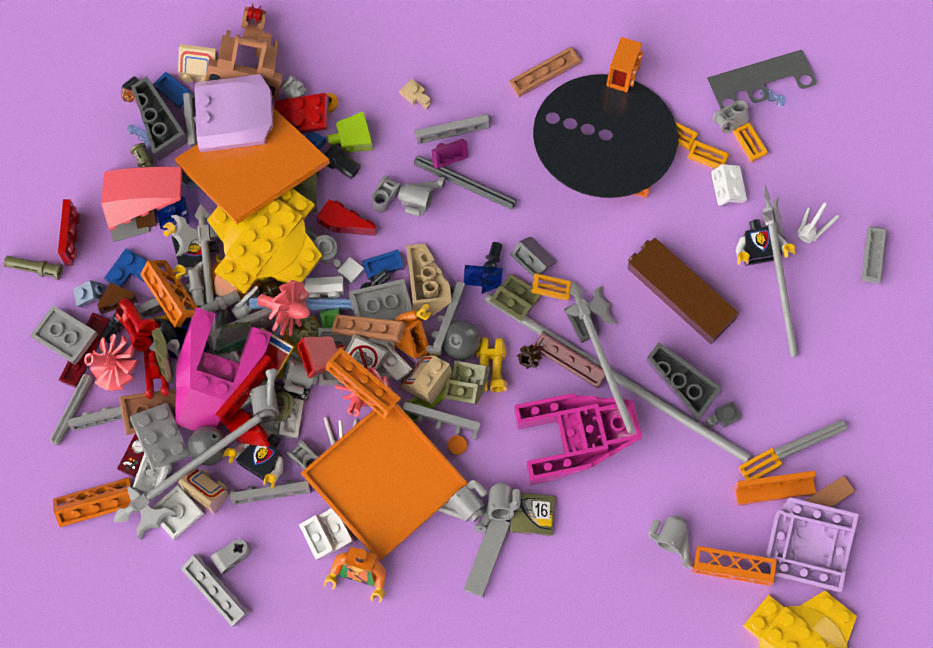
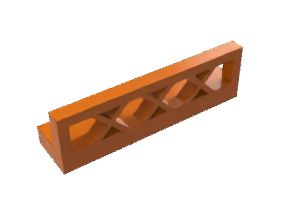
[140,260,198,327]
[326,348,401,419]
[734,470,816,506]
[53,477,132,527]
[692,546,777,586]

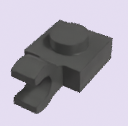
[705,401,741,428]

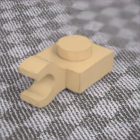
[399,79,431,109]

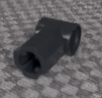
[325,144,361,179]

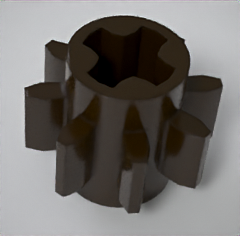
[517,344,542,369]

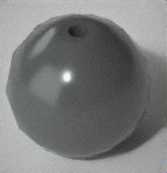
[442,320,481,360]
[188,426,228,466]

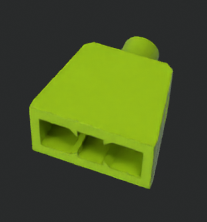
[327,111,373,153]

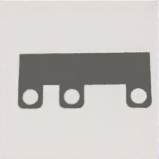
[707,50,817,109]

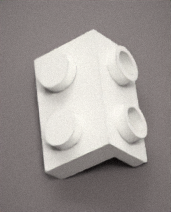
[711,164,747,206]
[304,276,344,298]
[132,453,172,495]

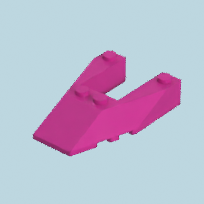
[175,307,272,431]
[514,393,642,486]

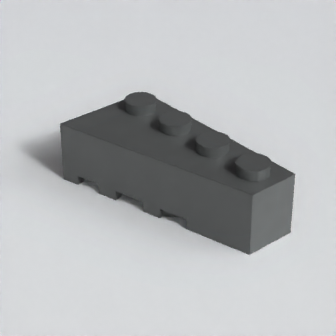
[131,76,188,161]
[647,342,722,422]

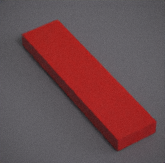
[215,354,275,425]

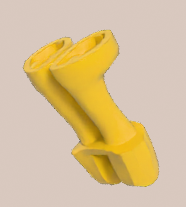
[476,337,507,392]

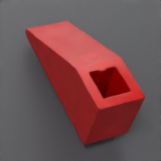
[316,199,377,236]
[225,408,270,447]

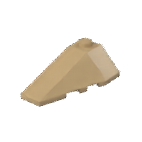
[406,243,452,316]

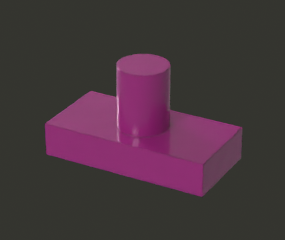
[431,139,468,169]

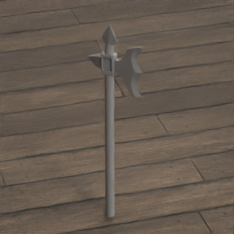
[762,184,798,357]
[171,204,220,357]
[565,281,636,434]
[112,414,262,541]

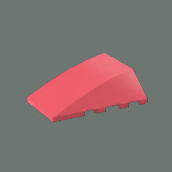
[101,167,182,231]

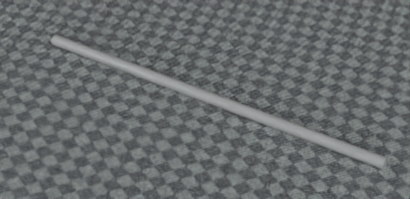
[483,293,750,463]

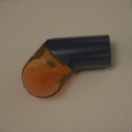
[121,76,139,102]

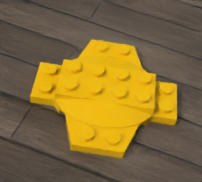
[207,188,322,295]
[743,591,857,648]

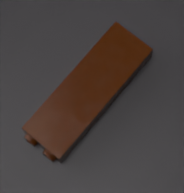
[627,237,739,345]

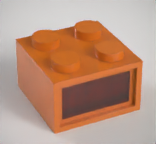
[606,37,644,92]

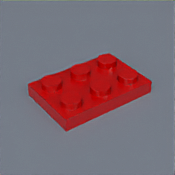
[275,93,328,134]
[58,199,80,266]

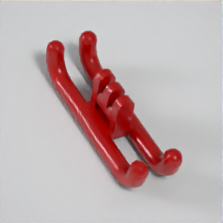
[143,348,170,399]

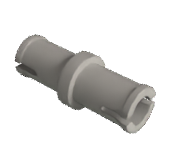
[188,269,205,308]
[200,290,240,313]

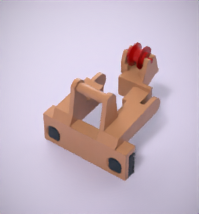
[205,3,282,100]

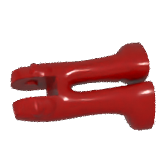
[116,298,159,351]

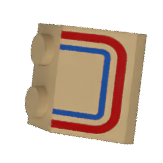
[178,44,218,83]
[400,355,453,405]
[178,468,229,514]

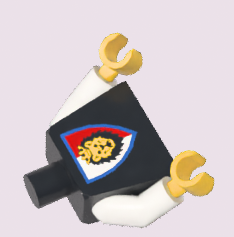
[735,219,796,266]
[163,222,219,280]
[223,434,284,488]

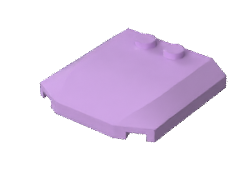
[195,74,273,152]
[766,498,859,593]

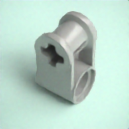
[713,100,750,133]
[372,175,402,213]
[286,440,318,470]
[211,539,250,574]

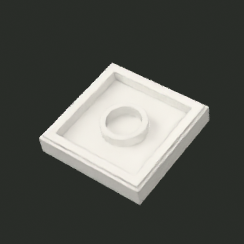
[153,485,204,540]

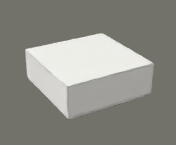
[338,257,364,284]

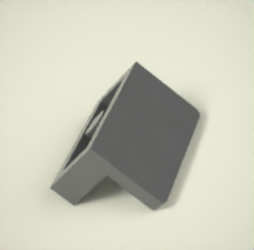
[510,237,557,276]

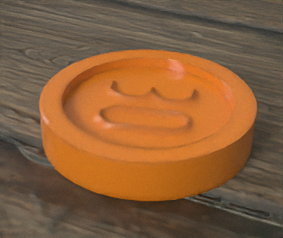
[448,435,467,455]

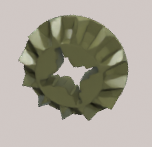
[287,316,318,344]
[274,391,296,422]

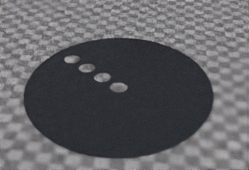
[533,74,678,198]

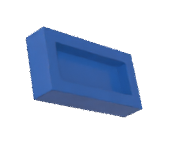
[153,72,193,109]
[362,250,404,280]

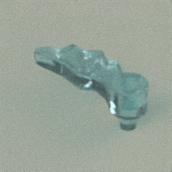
[760,87,785,106]
[127,125,151,148]

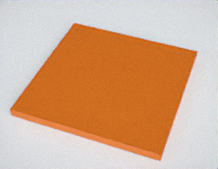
[174,108,330,225]
[301,404,468,562]

